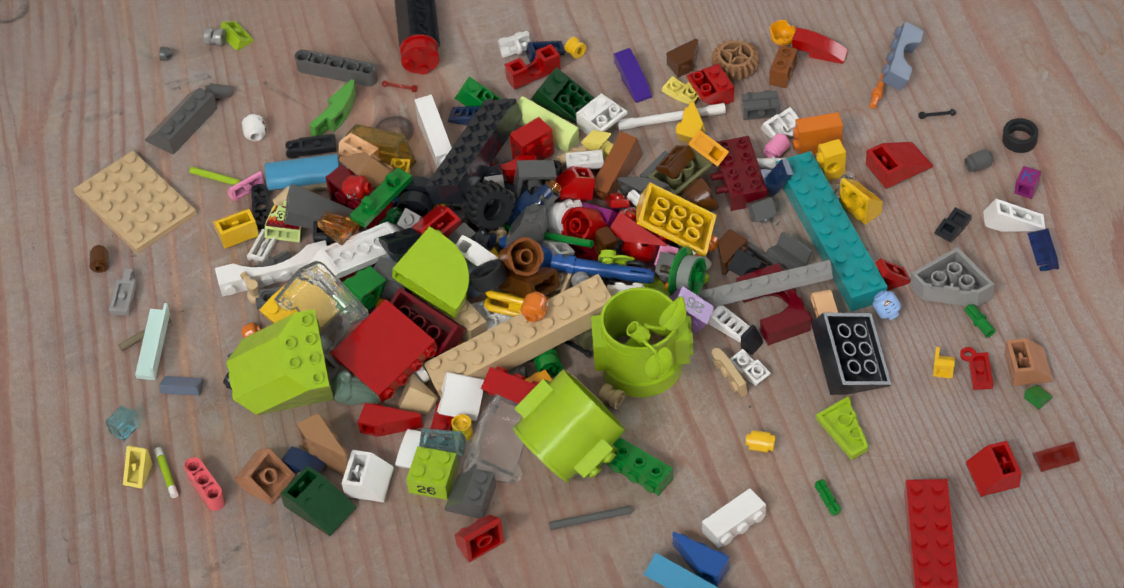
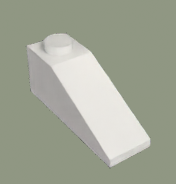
[983,199,1046,232]

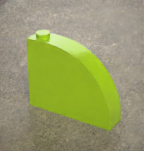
[392,226,469,319]

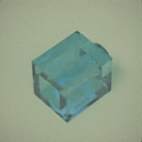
[105,405,140,441]

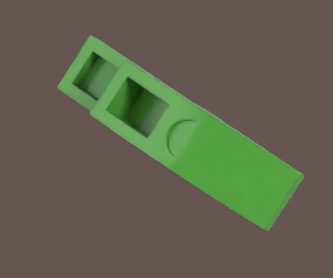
[309,79,357,137]

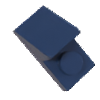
[760,159,793,196]

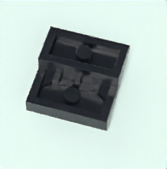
[378,227,421,263]

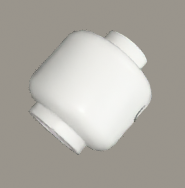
[242,114,266,141]

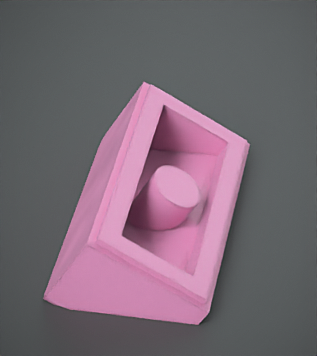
[227,171,265,201]

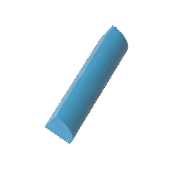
[265,154,339,190]
[643,553,718,588]

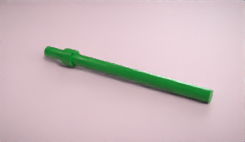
[504,225,594,248]

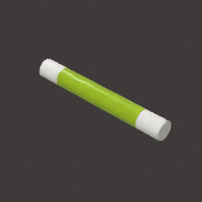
[154,447,178,498]

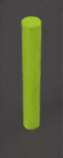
[189,166,241,185]

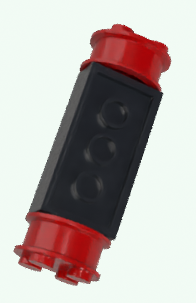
[394,0,440,75]

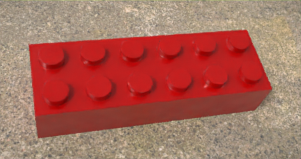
[904,479,959,588]

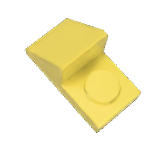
[581,130,613,162]

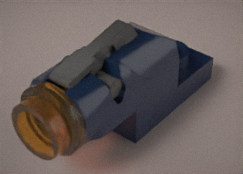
[507,179,563,225]

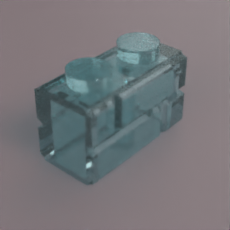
[419,429,466,456]

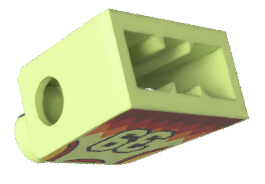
[265,200,301,243]

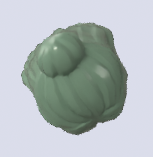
[331,370,380,406]

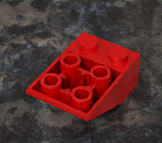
[866,142,933,189]
[610,207,673,246]

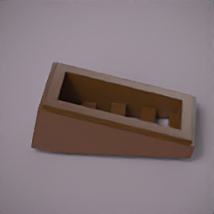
[595,226,618,256]

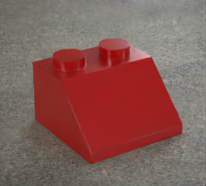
[455,514,504,563]

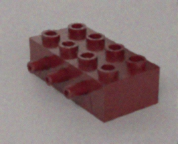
[710,136,767,211]

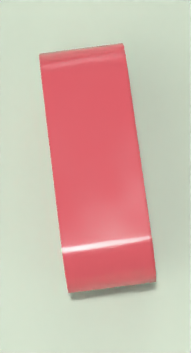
[184,457,225,511]

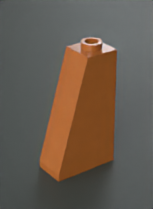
[593,132,643,200]

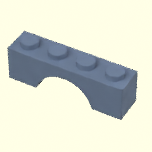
[881,21,924,91]

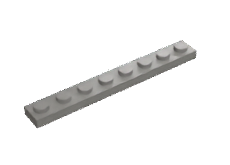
[697,260,834,307]

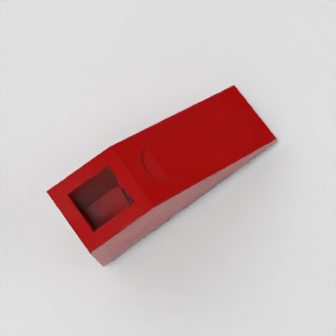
[357,403,424,437]

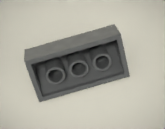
[145,88,217,155]

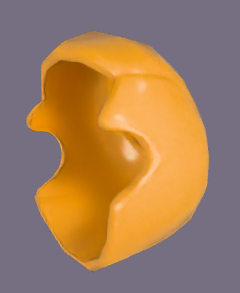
[769,20,796,46]

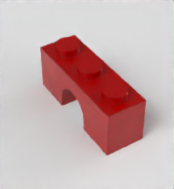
[504,44,561,90]

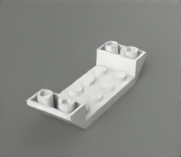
[304,222,404,294]

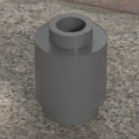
[964,149,993,172]

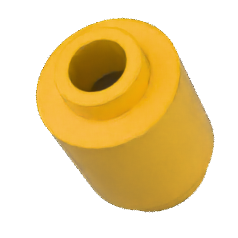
[745,430,776,453]

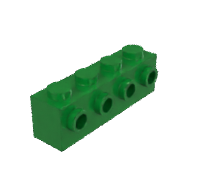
[604,437,673,496]

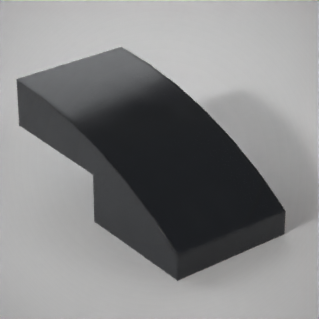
[934,207,972,243]

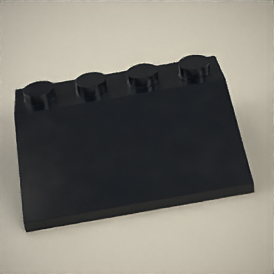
[811,313,892,395]

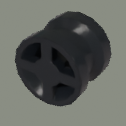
[474,229,497,251]

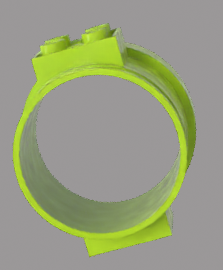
[591,287,693,398]
[512,369,626,483]

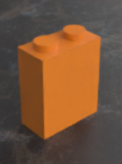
[792,112,843,155]

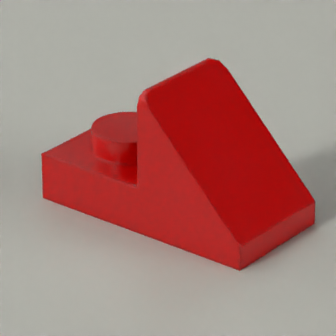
[876,258,911,291]

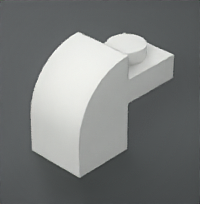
[547,199,583,235]

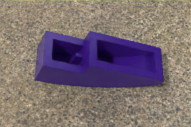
[614,48,652,103]

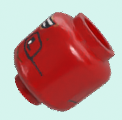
[342,175,372,200]

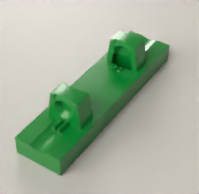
[350,168,413,228]

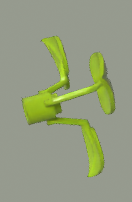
[624,296,686,379]

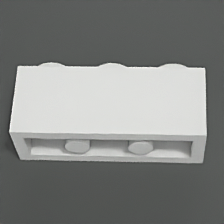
[702,488,766,549]

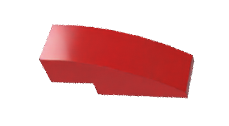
[792,27,848,64]

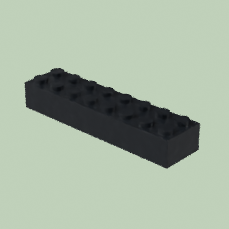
[426,98,522,204]

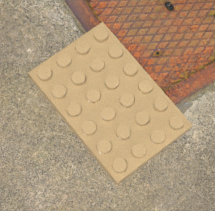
[74,151,197,254]

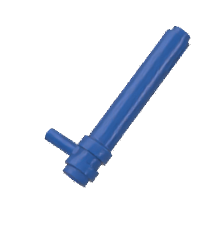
[551,253,655,284]

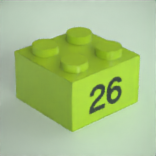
[406,446,458,500]

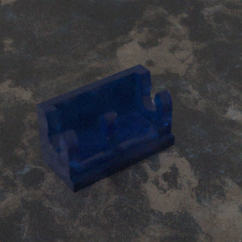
[1027,228,1059,271]

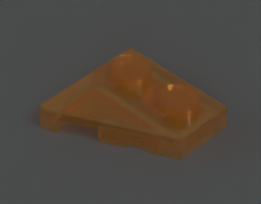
[317,211,360,246]

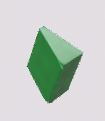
[1024,385,1053,410]

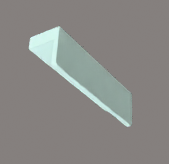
[135,303,170,380]

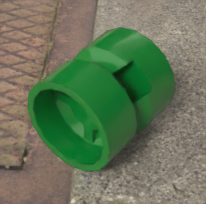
[533,347,563,378]

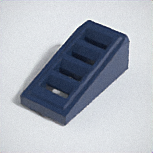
[526,41,566,63]
[448,106,480,125]

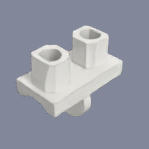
[498,31,530,58]

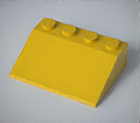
[636,182,717,257]

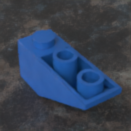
[672,532,729,587]

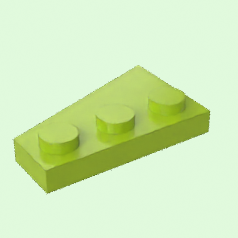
[816,396,868,461]

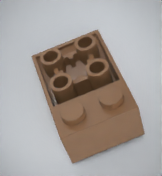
[297,413,349,476]

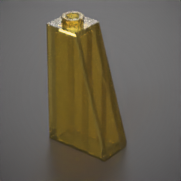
[345,124,417,169]

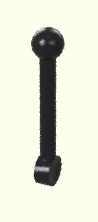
[918,109,956,119]
[564,340,592,358]

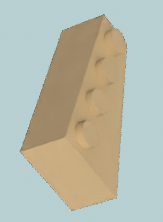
[411,292,487,341]

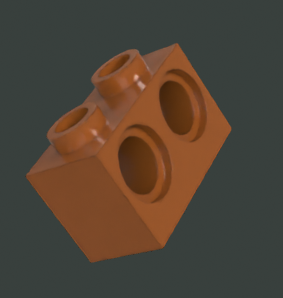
[769,45,797,88]

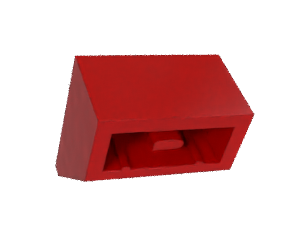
[686,64,734,105]
[554,166,595,202]
[412,205,462,237]
[966,441,1022,497]

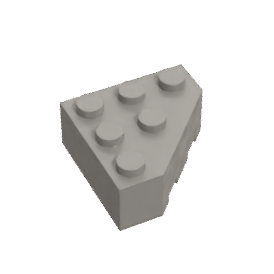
[910,247,995,307]

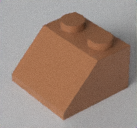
[234,447,295,505]

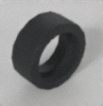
[1002,118,1038,153]
[469,259,508,292]

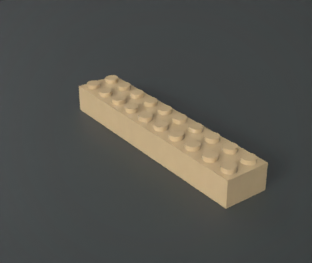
[423,274,612,397]

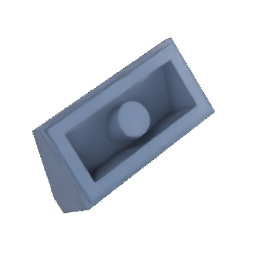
[159,376,203,396]

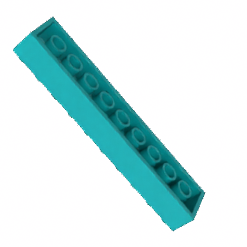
[776,151,887,312]

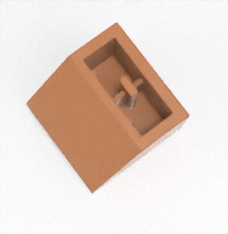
[1004,338,1053,386]

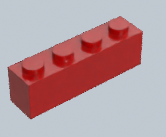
[481,366,539,405]

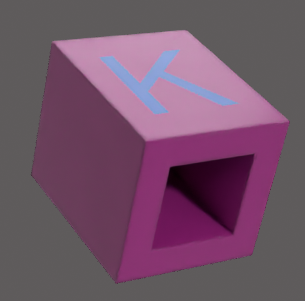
[1014,166,1041,199]

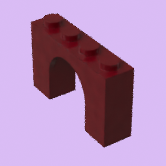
[736,263,813,346]

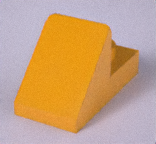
[688,130,729,167]

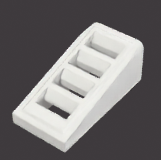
[709,305,750,343]

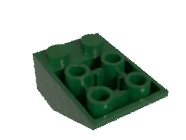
[530,67,595,124]
[281,465,357,536]

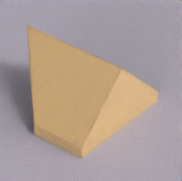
[397,374,438,414]

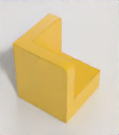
[933,347,955,379]

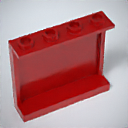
[331,299,438,403]

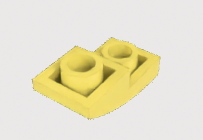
[661,76,699,104]

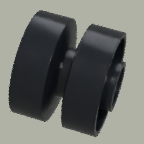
[396,176,437,217]

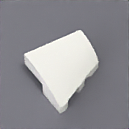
[761,107,799,138]

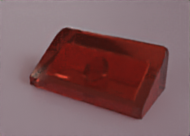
[1032,441,1080,472]

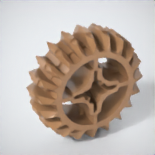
[712,39,759,81]

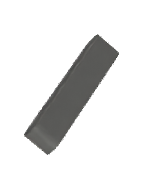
[294,50,378,86]

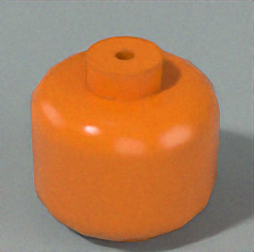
[241,322,262,338]

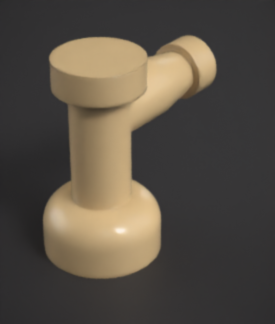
[240,271,259,304]

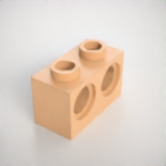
[339,133,379,158]

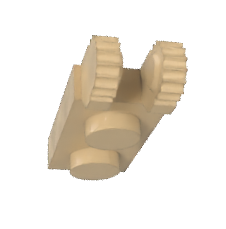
[711,347,748,397]

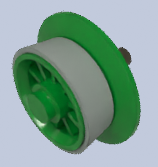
[660,246,706,296]

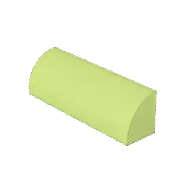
[517,96,579,152]

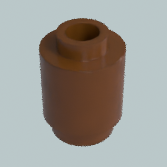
[90,245,109,273]

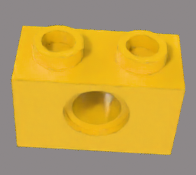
[816,139,846,181]

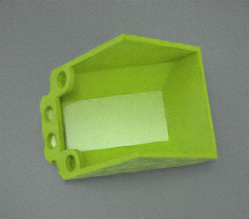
[226,309,334,415]

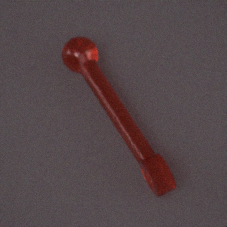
[382,80,418,92]

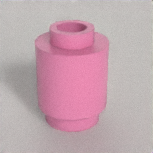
[764,133,790,158]

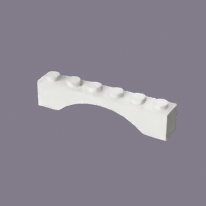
[215,240,327,297]

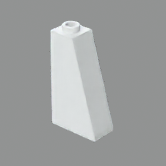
[414,94,452,169]

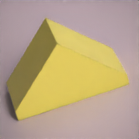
[123,445,153,488]

